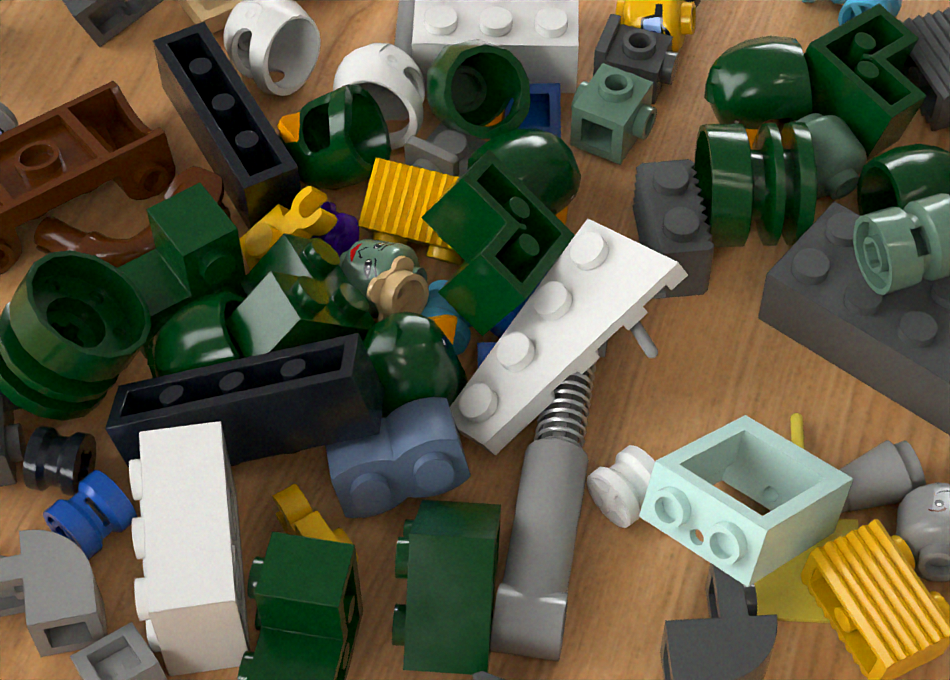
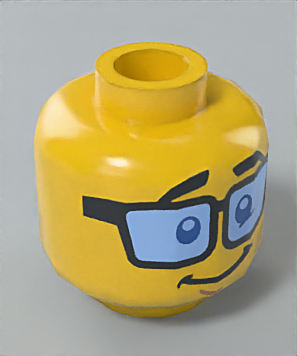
[615,0,696,52]

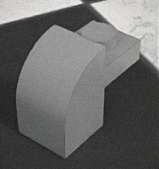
[0,530,108,657]

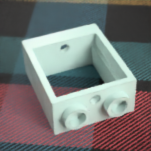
[639,415,853,587]

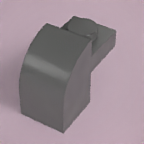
[660,563,778,680]

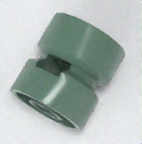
[853,193,950,295]

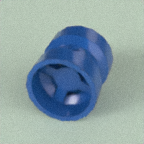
[43,470,137,561]

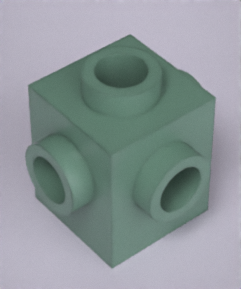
[570,63,657,165]

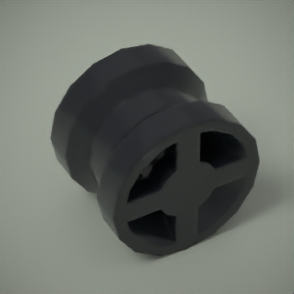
[23,425,97,496]

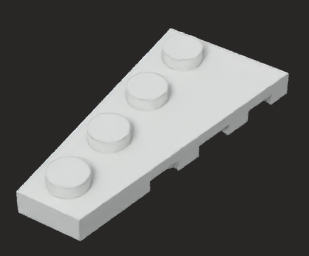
[450,218,688,455]

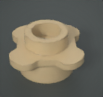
[367,256,429,322]

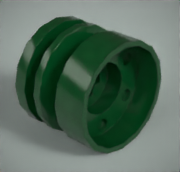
[694,122,818,247]
[0,250,151,421]

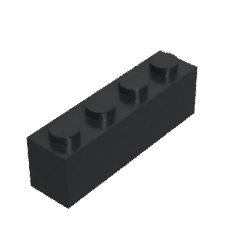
[153,22,301,230]
[105,333,385,468]

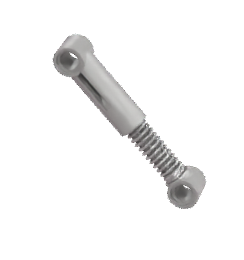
[490,340,608,661]

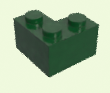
[804,4,926,161]
[421,149,575,336]
[118,182,248,359]
[225,233,376,358]
[392,500,501,675]
[237,532,363,680]

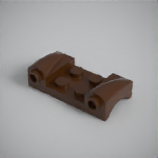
[0,80,176,275]

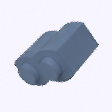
[325,397,471,518]

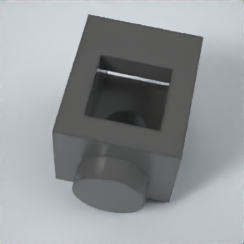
[593,14,679,104]

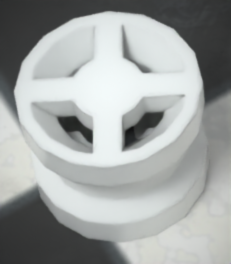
[587,445,655,528]

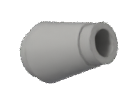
[839,440,926,513]

